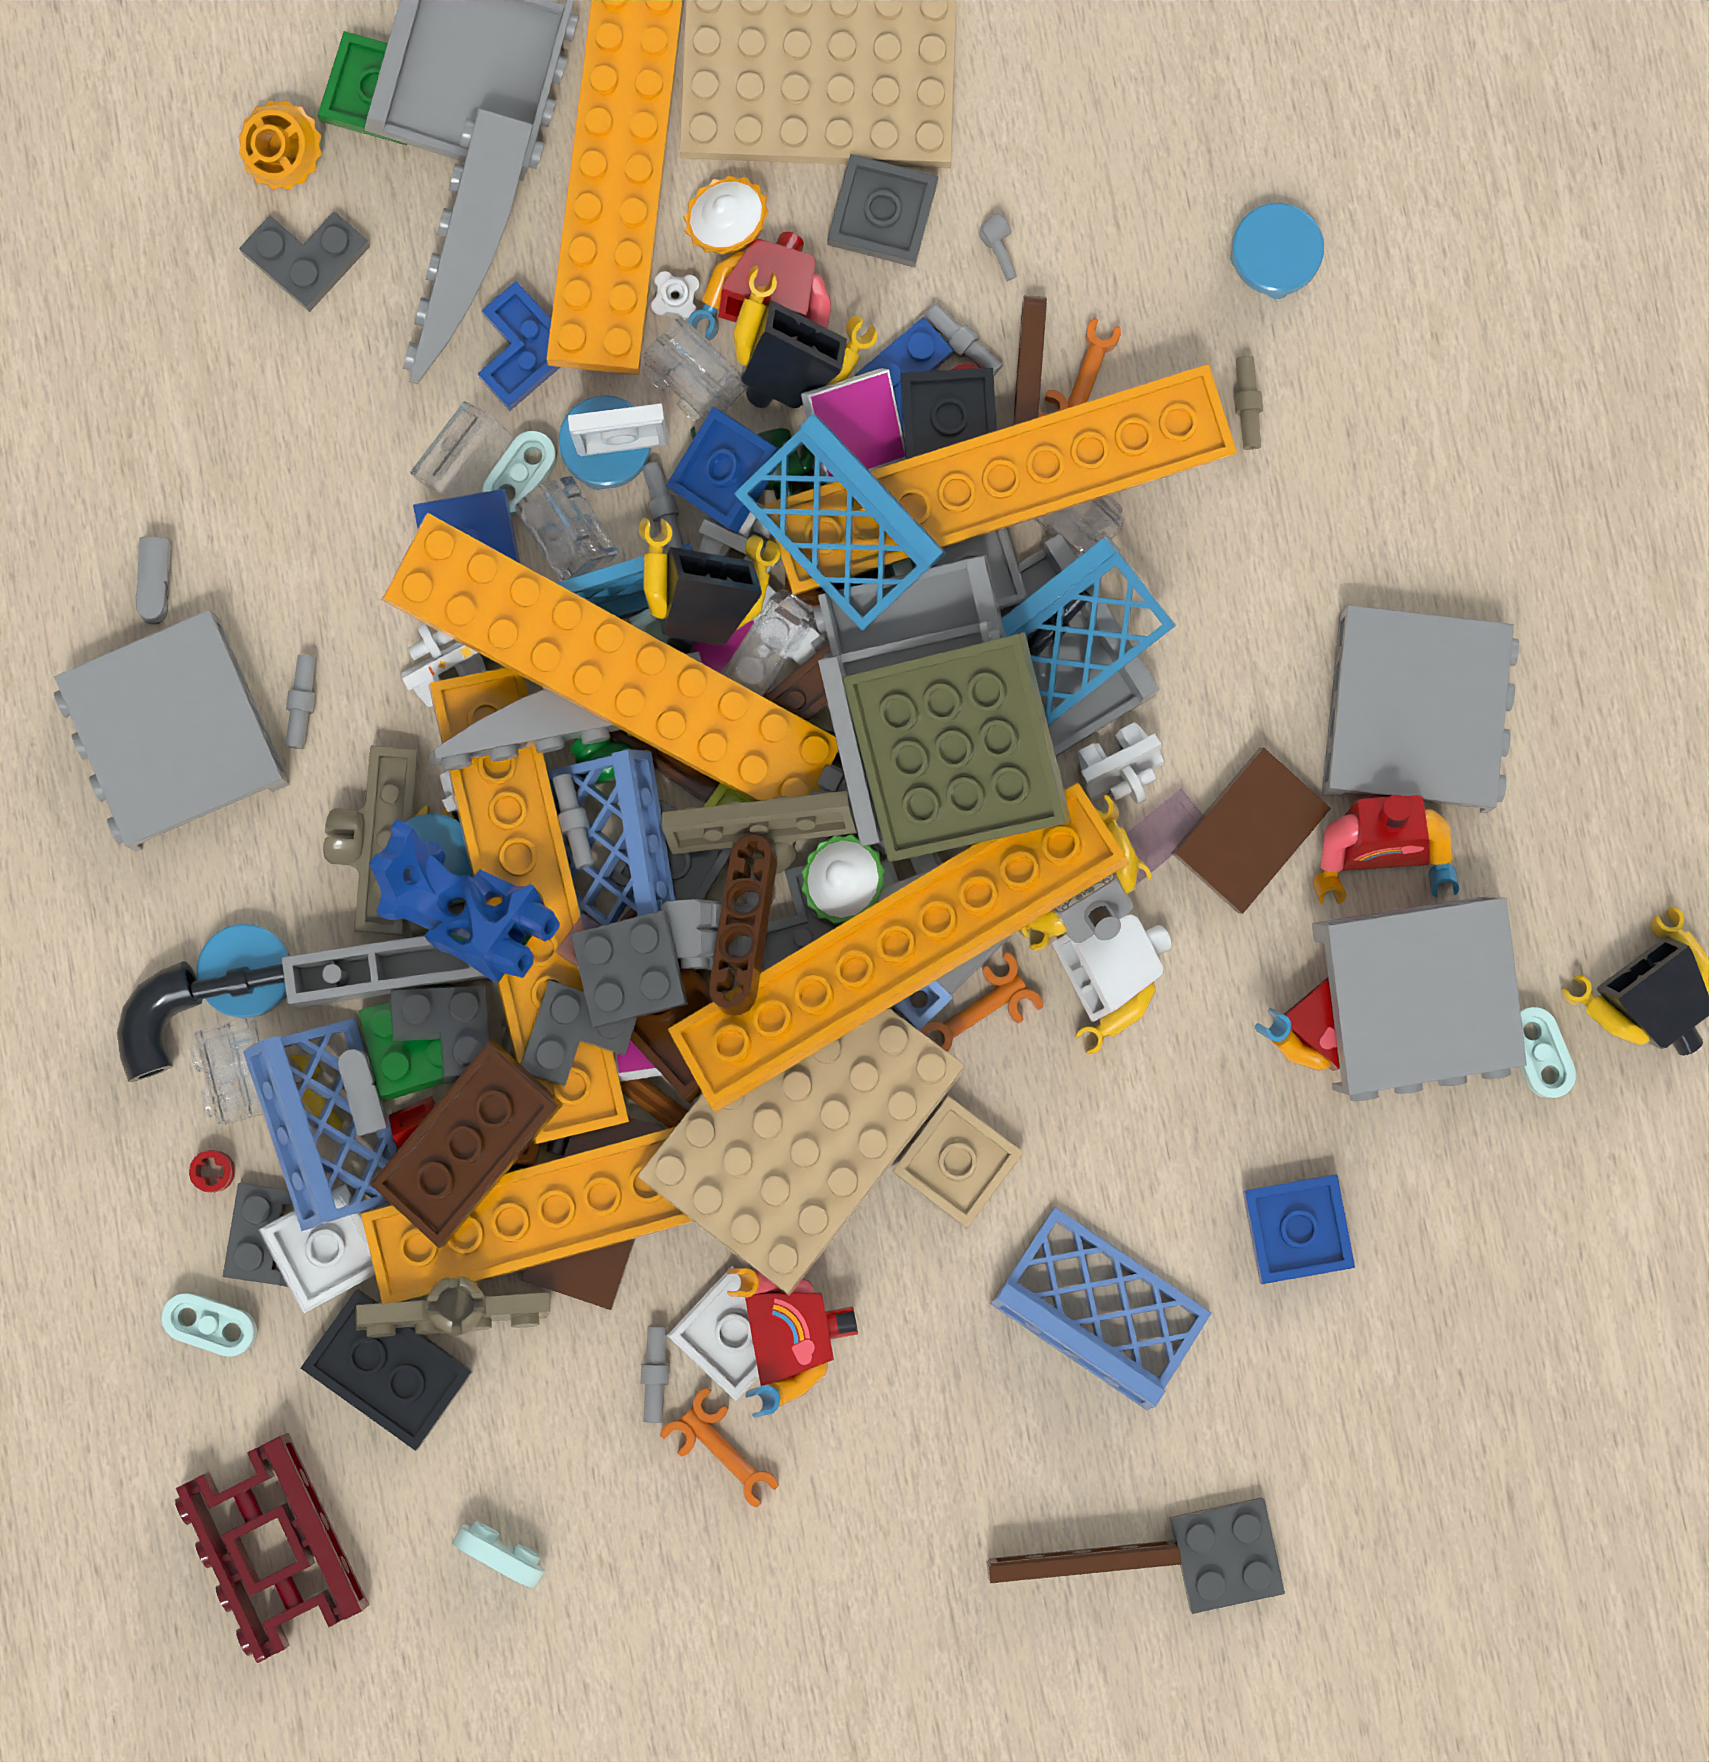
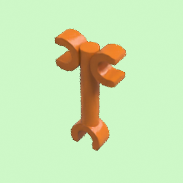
[1038,318,1121,418]
[920,952,1044,1052]
[660,1387,779,1508]

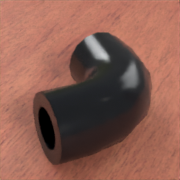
[117,961,203,1082]

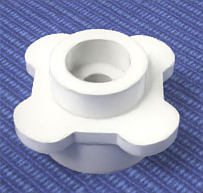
[651,271,700,320]

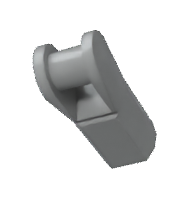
[136,537,171,624]
[338,1049,389,1136]

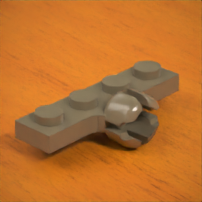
[323,745,418,936]
[662,791,857,874]
[355,1276,550,1338]

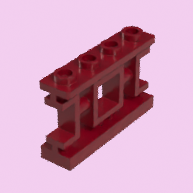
[175,1433,369,1663]

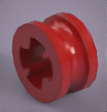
[189,1150,236,1193]

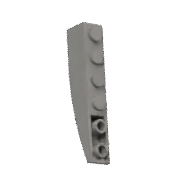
[403,108,533,385]
[428,652,702,771]
[282,936,489,1008]

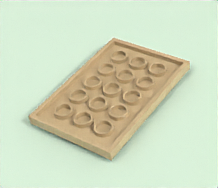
[680,0,957,168]
[638,1008,965,1295]

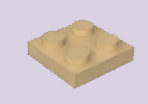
[892,1096,1024,1228]

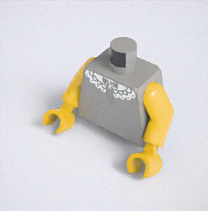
[1028,795,1139,943]

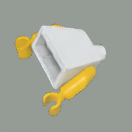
[1026,914,1171,1054]

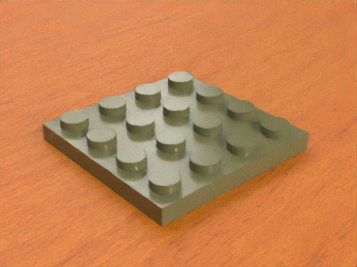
[842,632,1071,862]

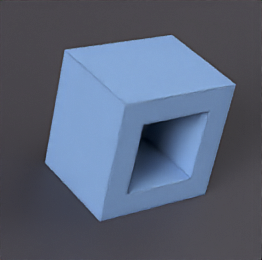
[893,980,953,1031]

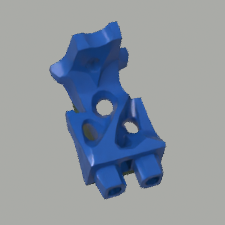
[369,819,560,983]

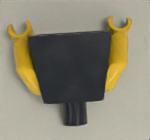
[733,265,877,408]
[638,518,781,654]
[1561,907,1709,1056]

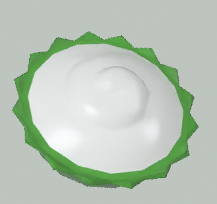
[801,834,885,925]

